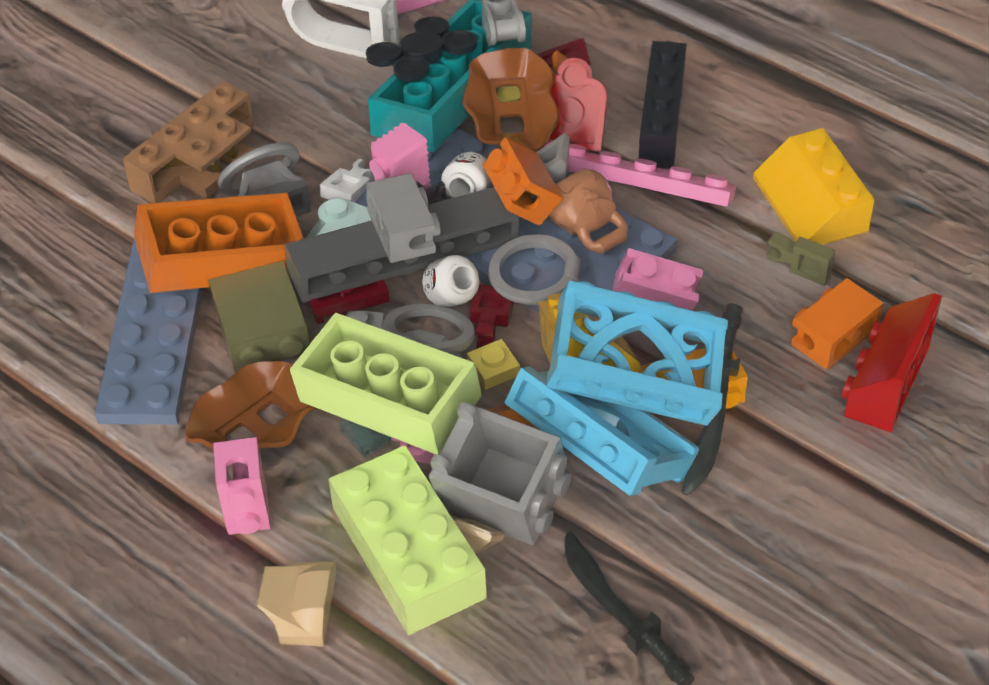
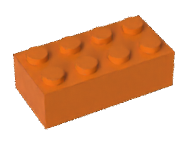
[134,193,304,293]

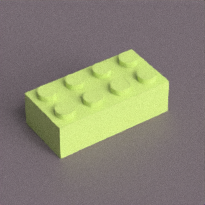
[290,312,482,455]
[328,445,487,635]

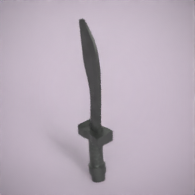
[682,303,743,495]
[565,532,694,685]

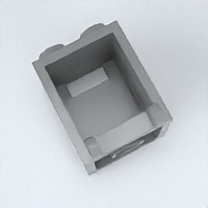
[429,402,571,546]

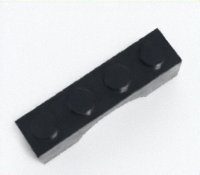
[638,41,687,169]

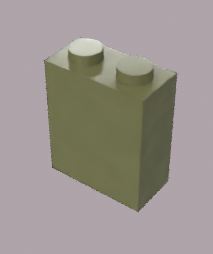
[208,261,310,372]

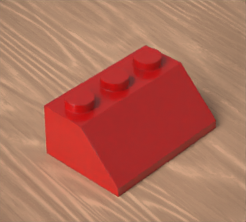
[841,293,942,433]

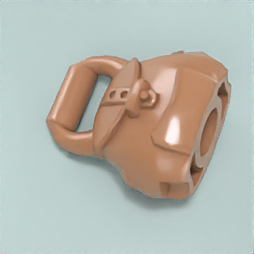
[549,168,628,254]

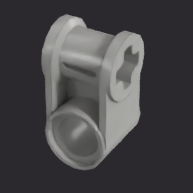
[482,0,526,46]

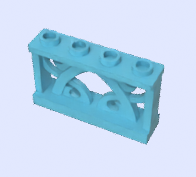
[545,281,728,426]
[505,366,699,496]

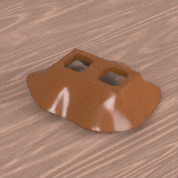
[462,48,559,152]
[185,361,318,464]

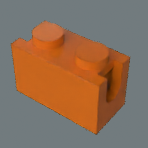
[482,137,564,226]
[791,278,884,370]

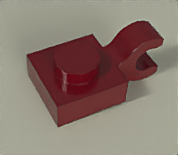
[469,285,514,349]

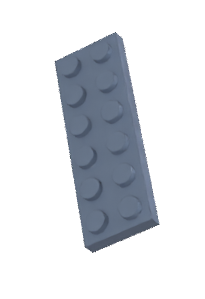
[95,239,203,425]

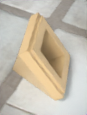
[454,518,505,554]

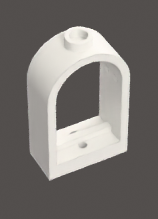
[282,0,400,58]

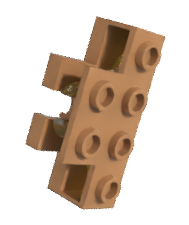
[123,81,255,203]

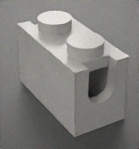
[366,173,441,263]

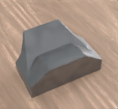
[238,159,312,217]

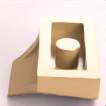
[257,562,337,646]

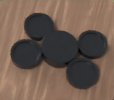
[366,17,477,81]

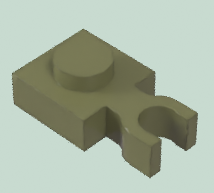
[766,231,835,286]

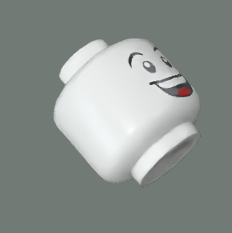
[441,152,493,199]
[422,255,480,307]

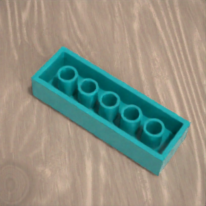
[368,0,532,153]

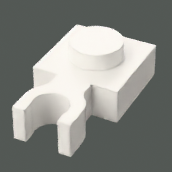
[320,158,375,203]

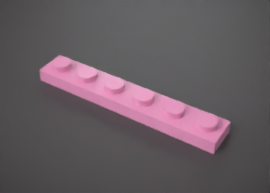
[544,139,737,207]

